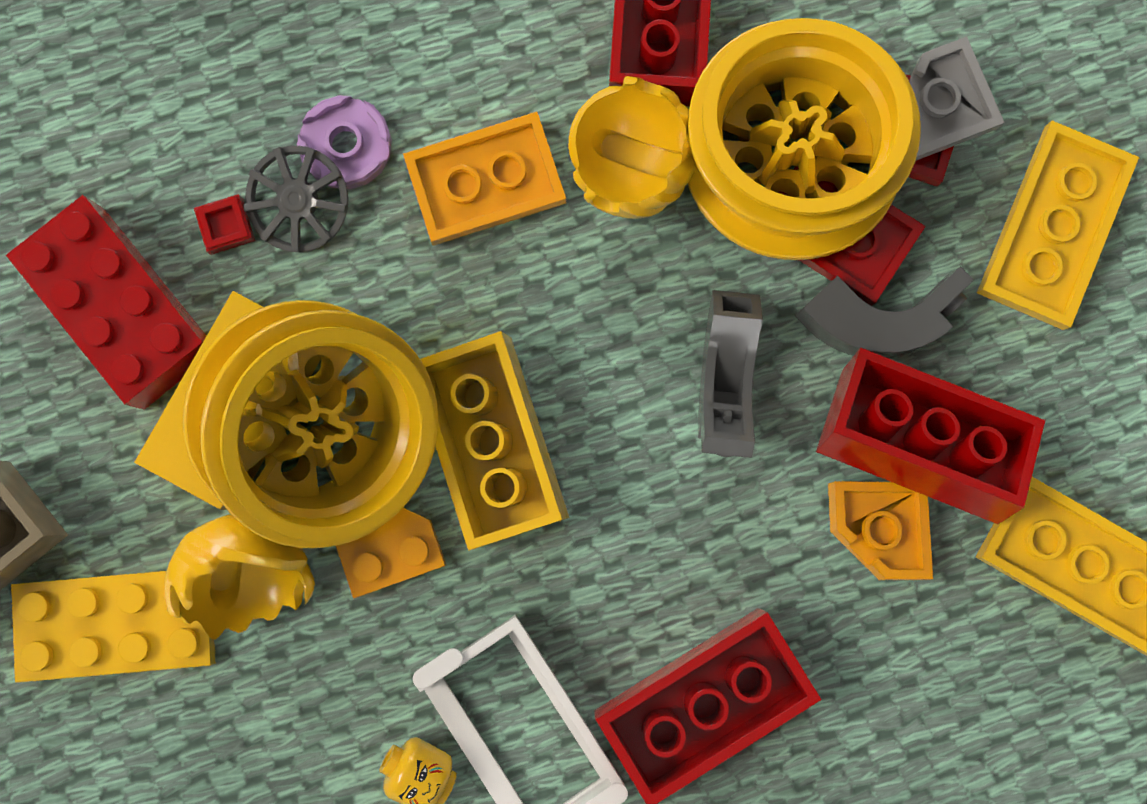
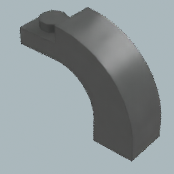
[795,266,974,358]
[698,290,763,458]

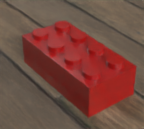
[609,0,711,107]
[6,195,207,410]
[816,347,1046,524]
[594,608,822,804]

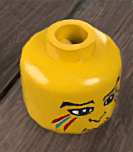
[379,737,457,804]

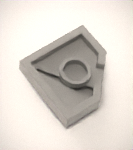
[909,36,1005,161]

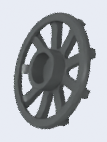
[244,146,348,252]

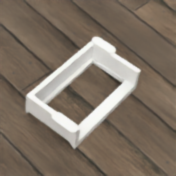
[413,615,628,804]

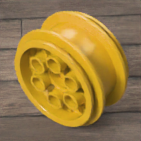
[688,18,921,260]
[183,300,438,548]

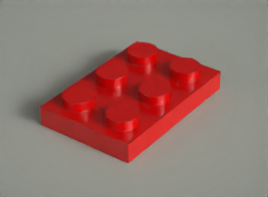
[778,156,926,306]

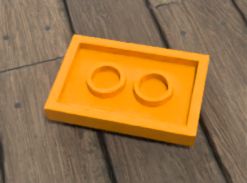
[403,111,566,246]

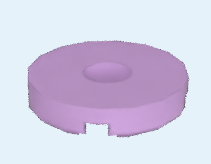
[297,95,392,189]

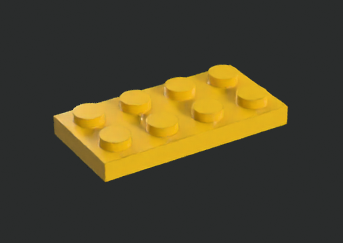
[977,121,1139,330]
[976,477,1147,655]
[11,571,216,683]

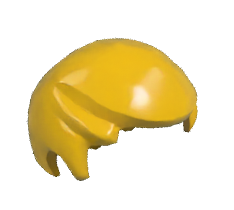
[568,76,696,219]
[165,514,315,640]

